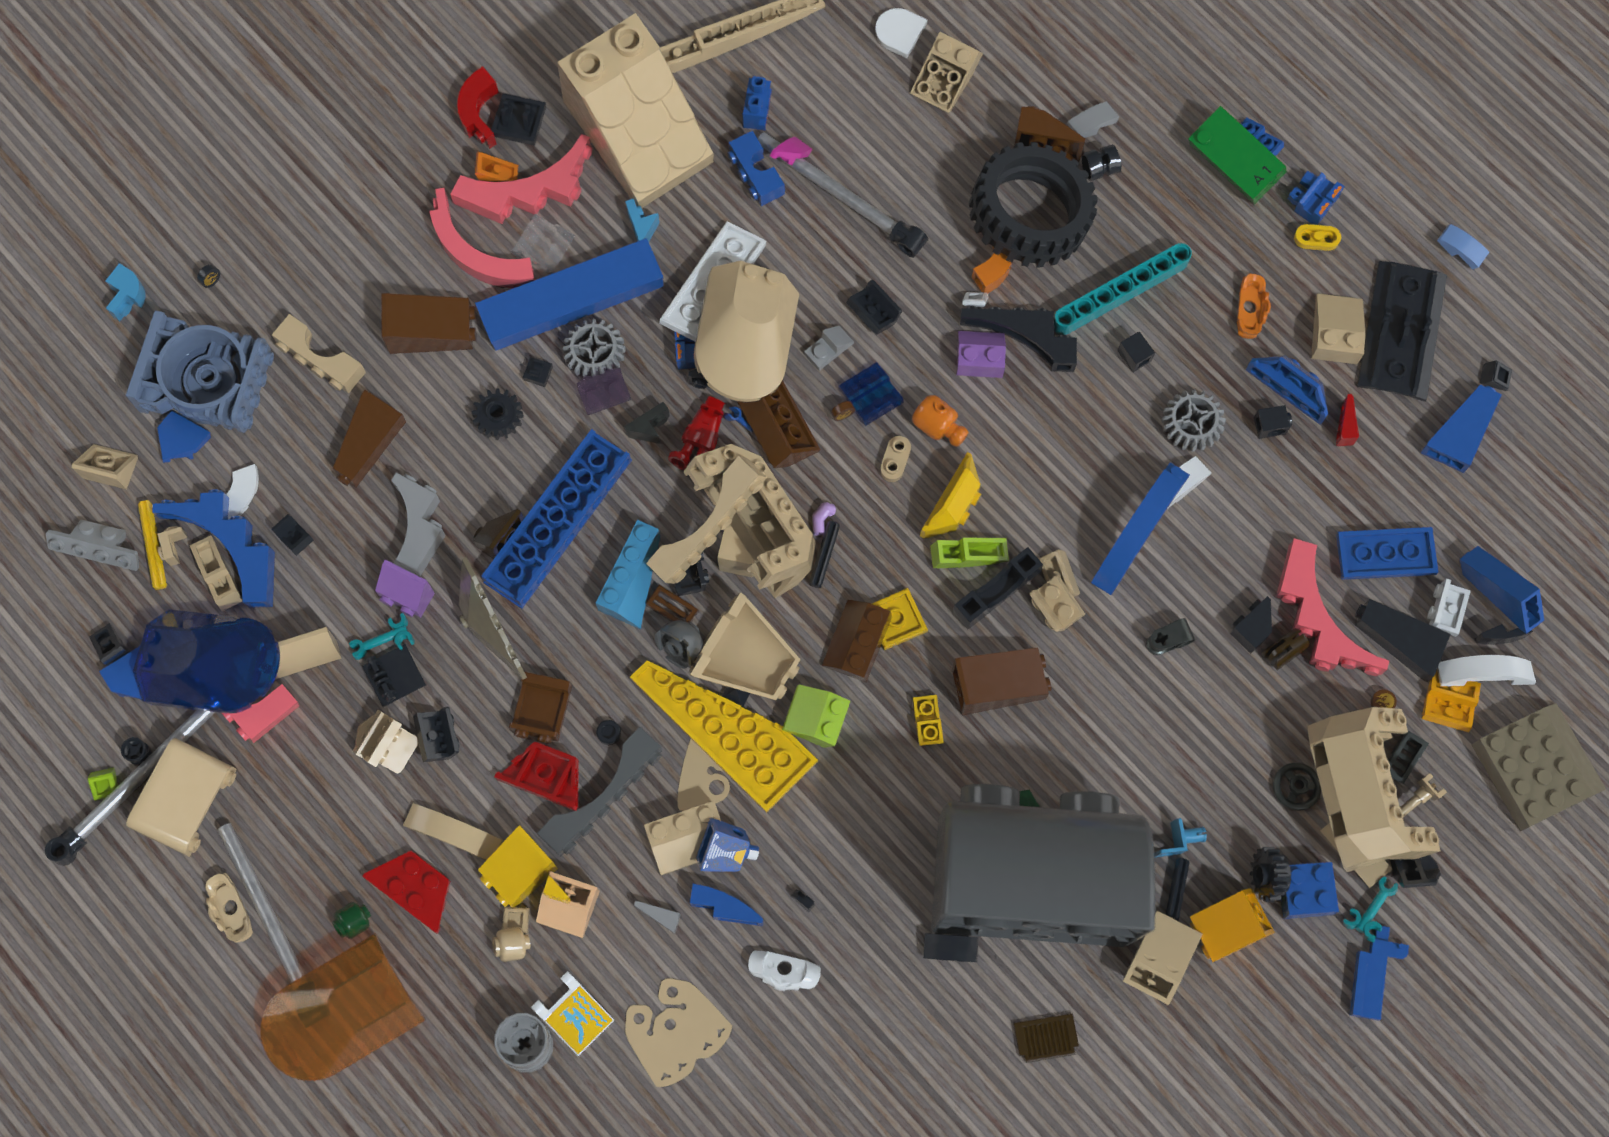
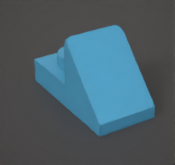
[625,199,660,242]

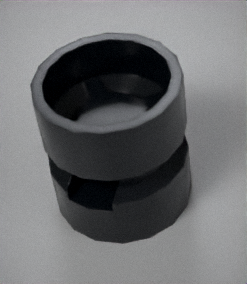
[1081,144,1122,181]

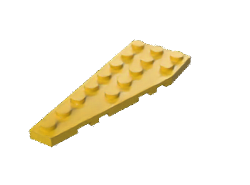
[630,660,818,813]

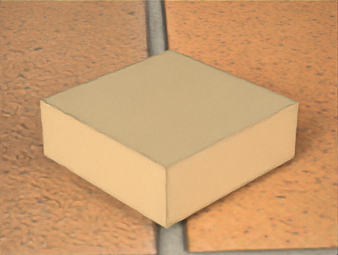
[502,907,530,934]

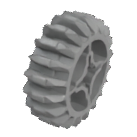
[563,318,626,381]
[1162,389,1226,452]

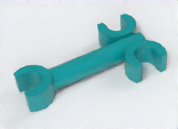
[349,613,415,660]
[1343,876,1398,942]

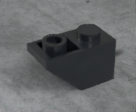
[1230,596,1272,654]

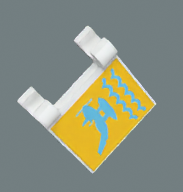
[531,971,614,1056]

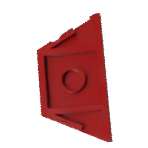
[494,742,579,811]
[362,851,451,934]

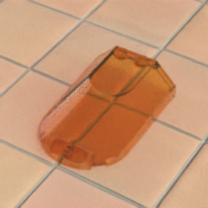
[260,933,426,1081]

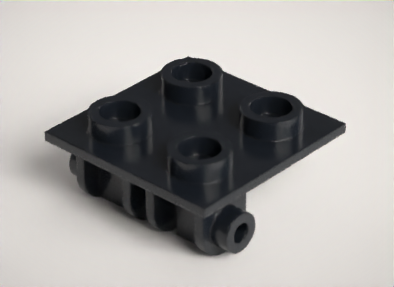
[362,644,426,707]

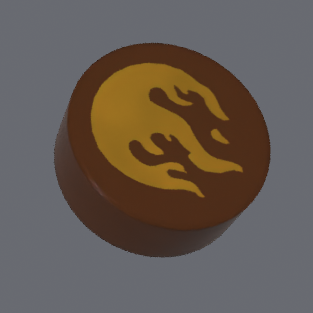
[831,401,855,421]
[1370,689,1397,709]

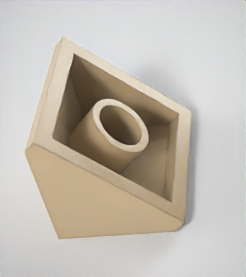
[72,444,138,490]
[718,525,755,577]

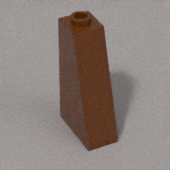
[333,390,406,488]

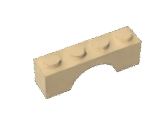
[272,314,366,394]

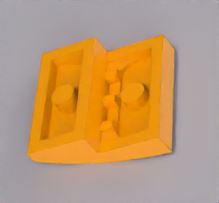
[1422,670,1481,733]

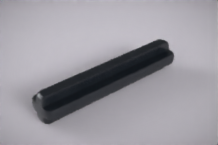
[809,521,840,588]
[1165,858,1190,921]

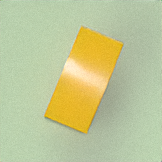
[912,695,944,746]

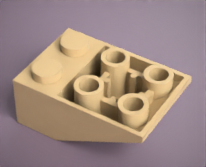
[910,32,983,113]
[1123,910,1202,1005]

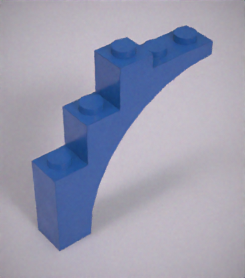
[152,489,275,608]

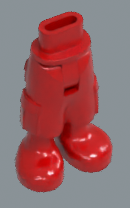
[668,396,725,470]

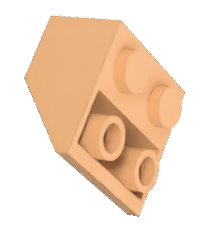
[536,872,600,938]

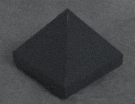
[722,687,750,707]

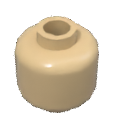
[492,927,530,962]

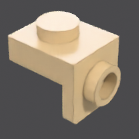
[157,526,187,566]

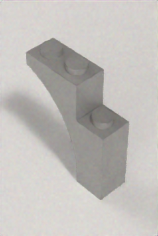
[391,473,446,577]

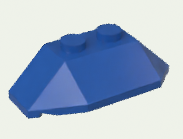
[1246,355,1328,425]

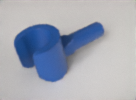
[724,407,753,433]

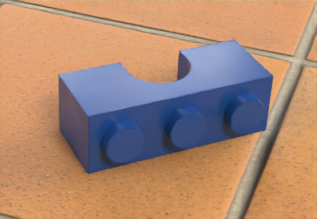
[727,130,785,206]

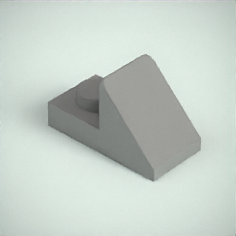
[804,326,854,371]

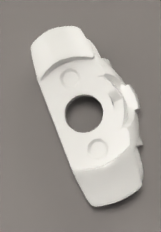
[748,951,821,991]

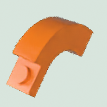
[972,246,1012,293]

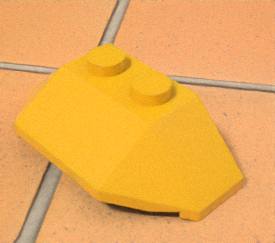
[920,452,982,539]

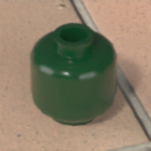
[332,902,371,939]

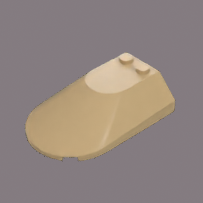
[694,261,799,402]

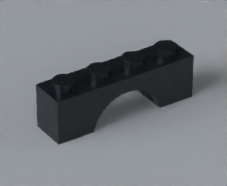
[953,547,1043,630]

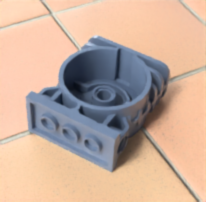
[126,311,274,433]

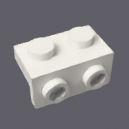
[1427,578,1470,637]

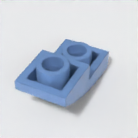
[1437,224,1489,270]

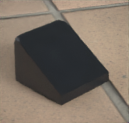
[1480,360,1512,391]

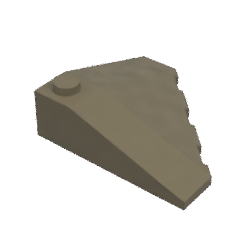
[459,557,527,679]

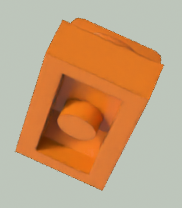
[475,152,518,182]

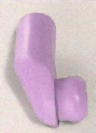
[812,502,836,536]

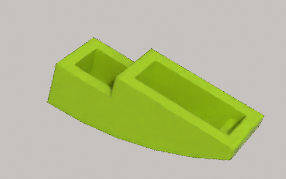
[930,538,1009,568]

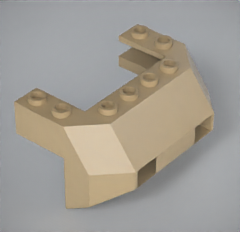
[684,444,816,598]
[1307,707,1440,872]

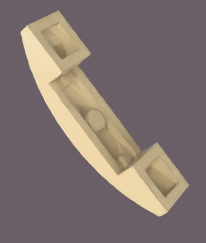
[403,803,503,860]

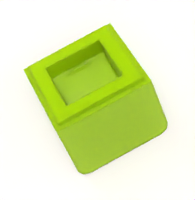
[87,767,118,801]

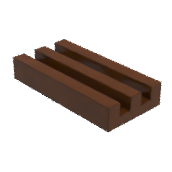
[646,585,699,623]

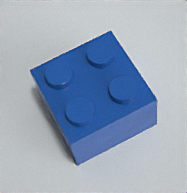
[1281,862,1339,919]

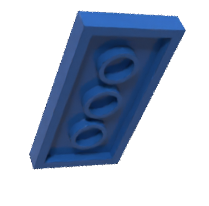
[1336,527,1439,580]

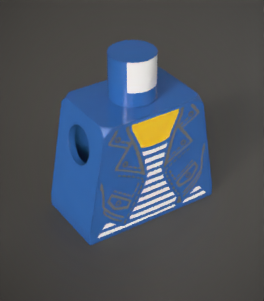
[696,818,759,872]

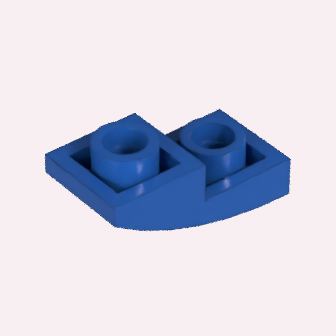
[1241,118,1284,156]

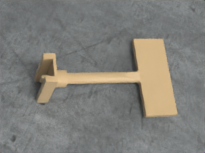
[1320,773,1447,888]

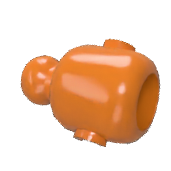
[912,395,969,447]

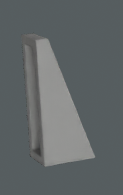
[634,901,681,934]

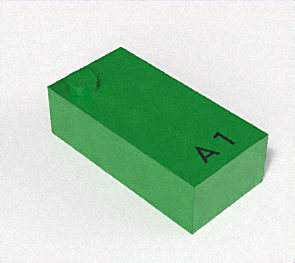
[1188,106,1287,205]

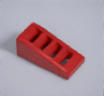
[1336,394,1359,446]

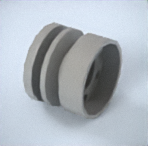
[494,1013,553,1072]

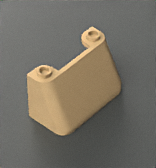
[126,738,237,857]

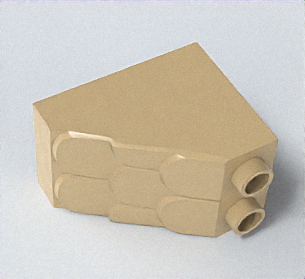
[557,13,714,208]

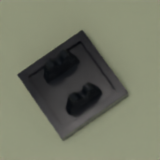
[491,93,547,146]

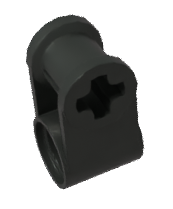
[1146,618,1196,655]

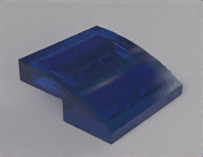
[838,362,904,426]

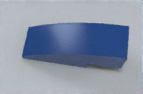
[690,884,764,926]

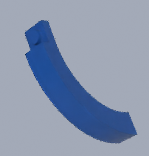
[1091,463,1190,595]

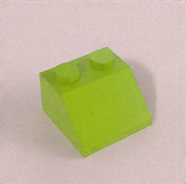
[782,685,850,748]

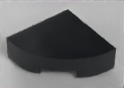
[791,889,815,913]

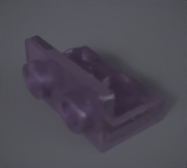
[576,368,631,415]

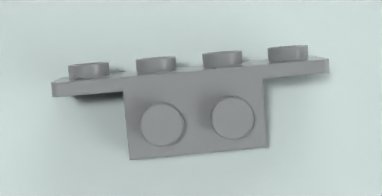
[46,520,139,571]

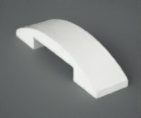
[1437,655,1536,686]

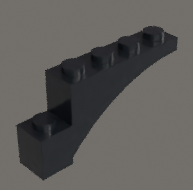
[960,306,1077,372]

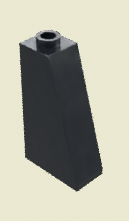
[1355,599,1451,682]

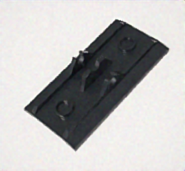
[1357,261,1447,402]

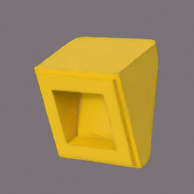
[543,876,571,904]

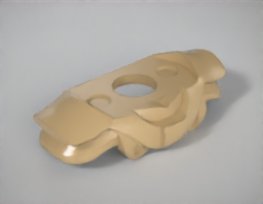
[206,873,253,943]

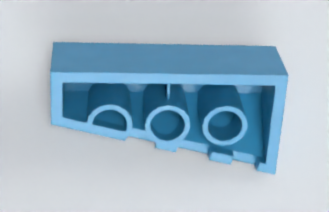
[596,520,661,630]

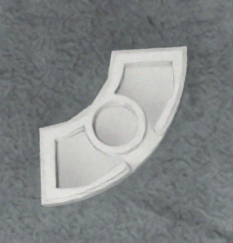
[226,464,259,520]

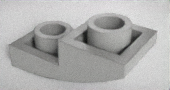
[1067,101,1119,138]

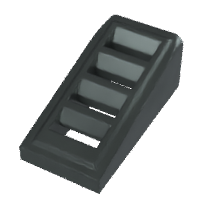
[1388,731,1429,784]

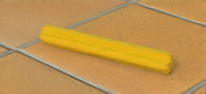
[138,500,167,590]

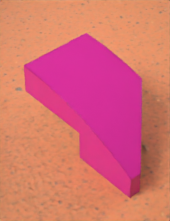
[770,137,812,165]

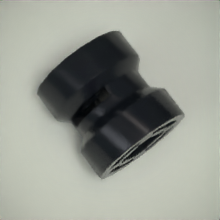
[120,737,152,766]

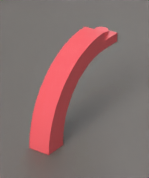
[429,188,535,289]

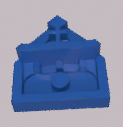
[157,411,211,463]
[99,645,158,702]

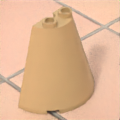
[689,593,801,700]

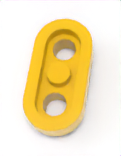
[1294,224,1341,251]

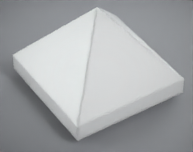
[962,292,988,309]

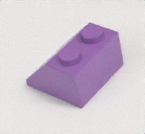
[957,331,1006,378]
[375,560,435,618]

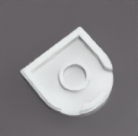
[876,8,927,58]

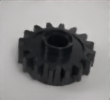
[471,388,524,440]
[1250,847,1291,902]

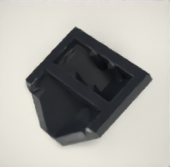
[1391,855,1441,888]

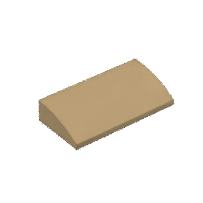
[232,627,341,688]

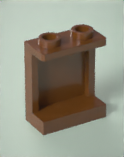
[509,672,572,744]

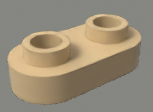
[880,436,911,482]

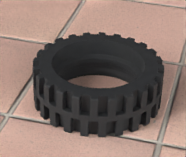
[969,142,1098,268]

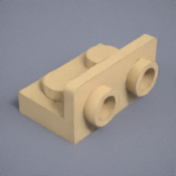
[1029,575,1085,632]

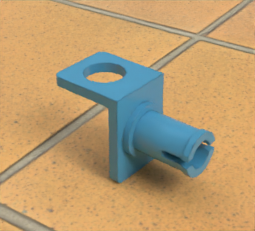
[1154,818,1207,858]

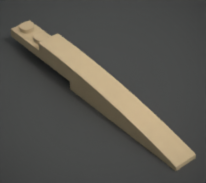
[660,0,825,73]

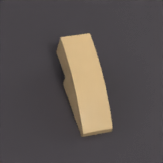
[190,535,243,612]

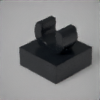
[523,357,553,387]

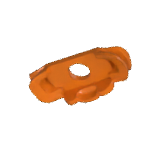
[1237,274,1271,339]

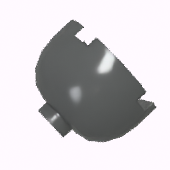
[655,620,703,669]

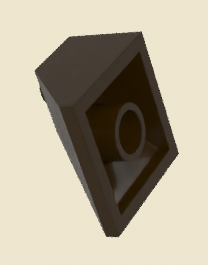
[473,509,524,559]

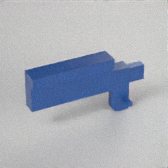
[1349,926,1409,1021]

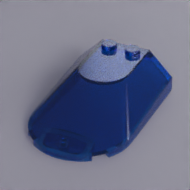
[133,609,280,714]

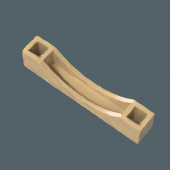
[646,456,767,584]

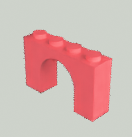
[189,630,299,743]

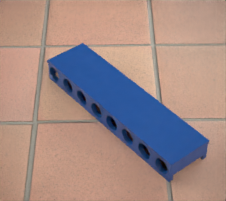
[475,238,664,351]
[481,429,632,609]

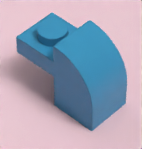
[106,263,146,321]

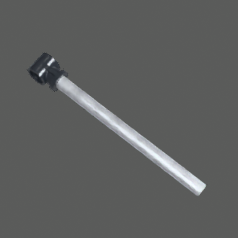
[758,132,929,258]
[45,699,219,866]
[217,823,331,1027]

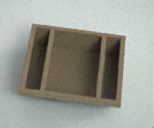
[1472,703,1606,832]

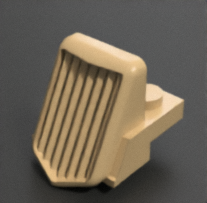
[352,710,419,773]

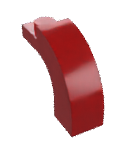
[457,66,499,149]

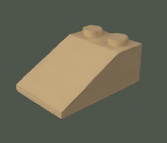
[1311,294,1365,364]

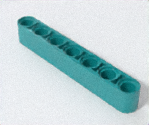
[1054,243,1192,335]

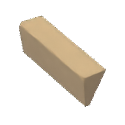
[1038,549,1080,597]

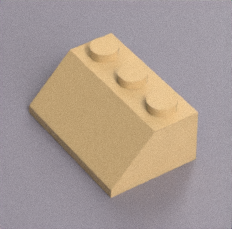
[644,801,721,876]

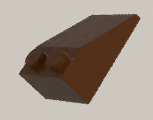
[1014,106,1085,162]

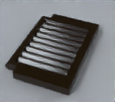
[1013,1013,1079,1063]

